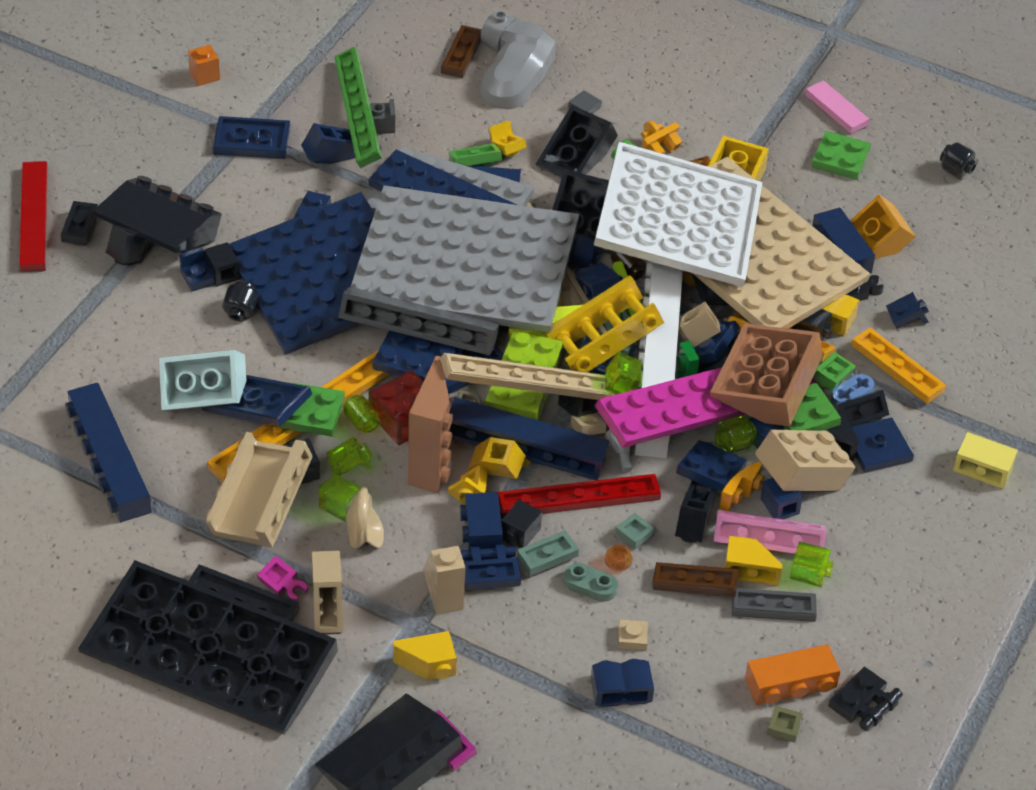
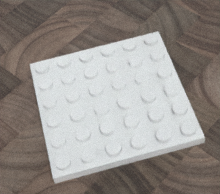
[594,142,763,287]

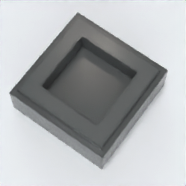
[568,90,602,114]

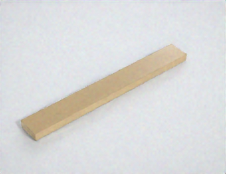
[440,353,632,400]

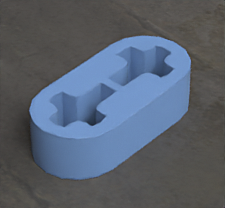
[831,374,874,407]

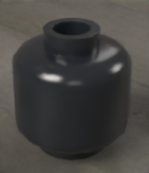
[940,142,977,178]
[222,281,259,321]

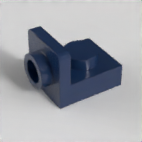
[179,248,215,292]

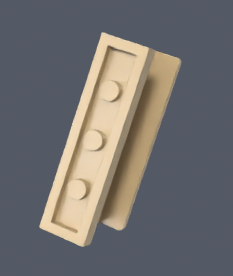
[206,432,313,548]

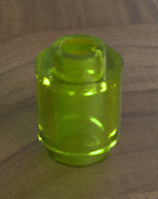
[343,395,380,433]

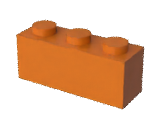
[745,644,840,705]

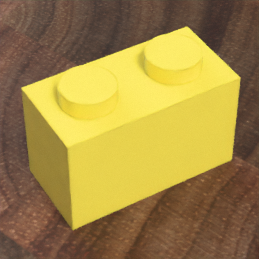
[953,432,1018,489]

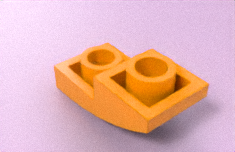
[719,461,764,511]

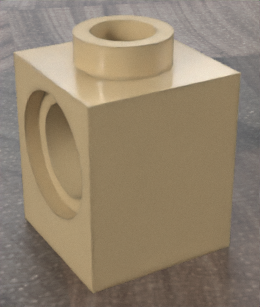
[678,302,721,347]

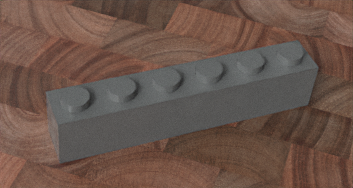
[338,287,499,355]

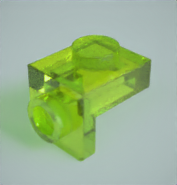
[327,437,372,477]

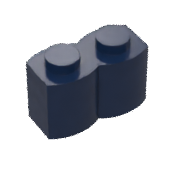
[590,659,655,707]

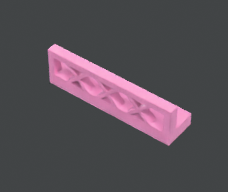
[713,510,827,558]

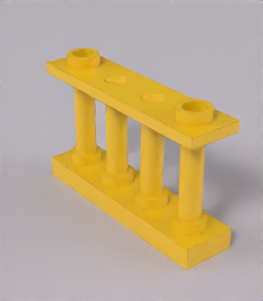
[544,275,664,373]

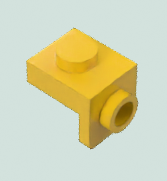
[488,120,527,156]
[448,465,488,505]

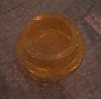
[605,545,633,571]

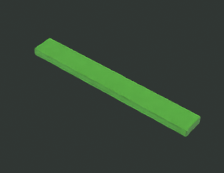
[334,47,382,168]

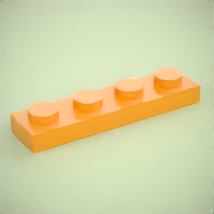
[851,327,946,404]

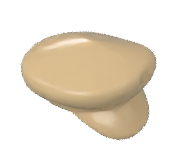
[346,487,384,549]

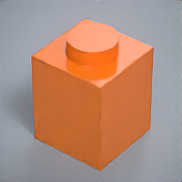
[188,44,220,86]

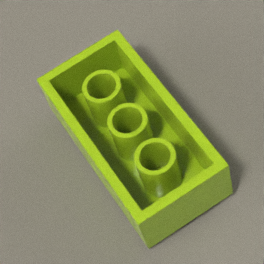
[485,330,563,421]

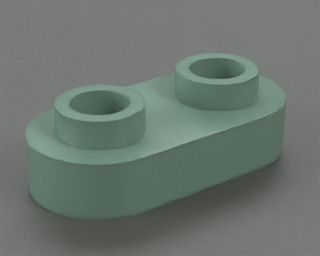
[564,563,618,602]

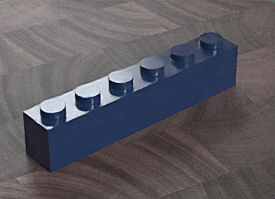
[65,382,152,523]
[449,397,609,480]

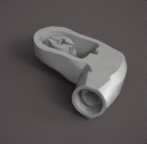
[479,10,555,109]

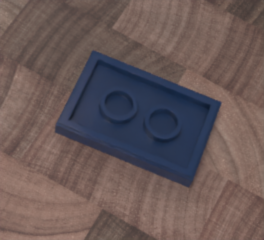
[213,116,290,159]

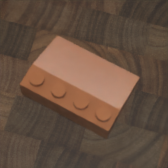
[710,323,823,427]
[408,356,453,493]

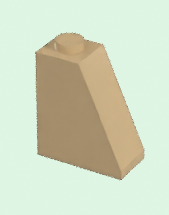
[423,546,465,614]
[312,551,343,633]

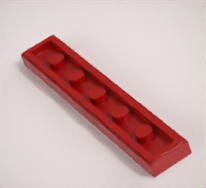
[19,161,48,272]
[498,474,661,519]

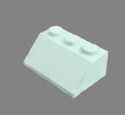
[159,350,246,411]

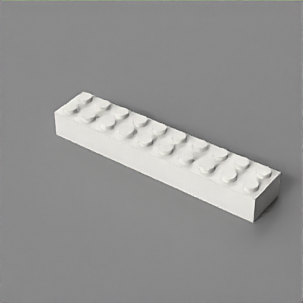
[635,260,683,458]

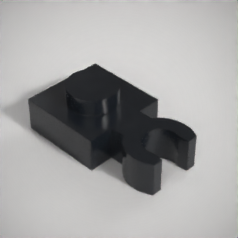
[845,275,884,301]

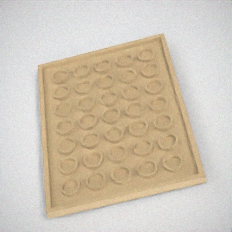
[693,157,870,329]

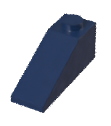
[301,123,382,164]

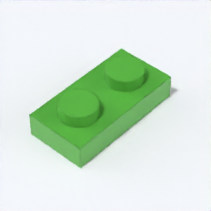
[449,143,502,167]
[813,352,856,391]

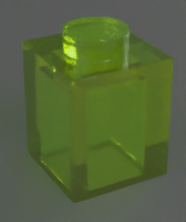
[605,351,641,395]
[317,473,361,522]
[789,541,834,587]

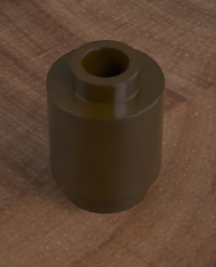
[610,251,646,280]

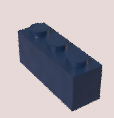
[812,207,875,274]

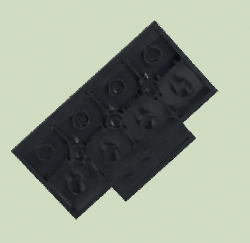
[78,560,338,735]

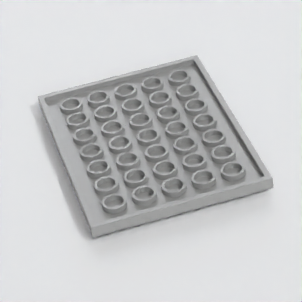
[351,185,579,333]

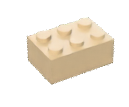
[755,430,856,491]

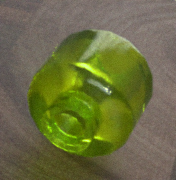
[714,416,756,453]

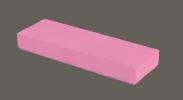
[805,80,870,134]

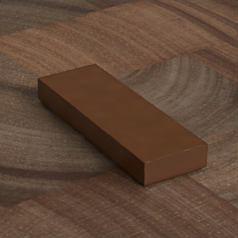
[441,25,482,78]
[652,562,739,597]

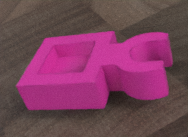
[257,555,308,602]

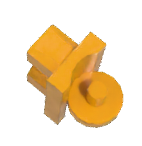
[640,120,682,154]

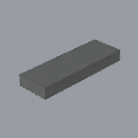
[732,588,817,622]

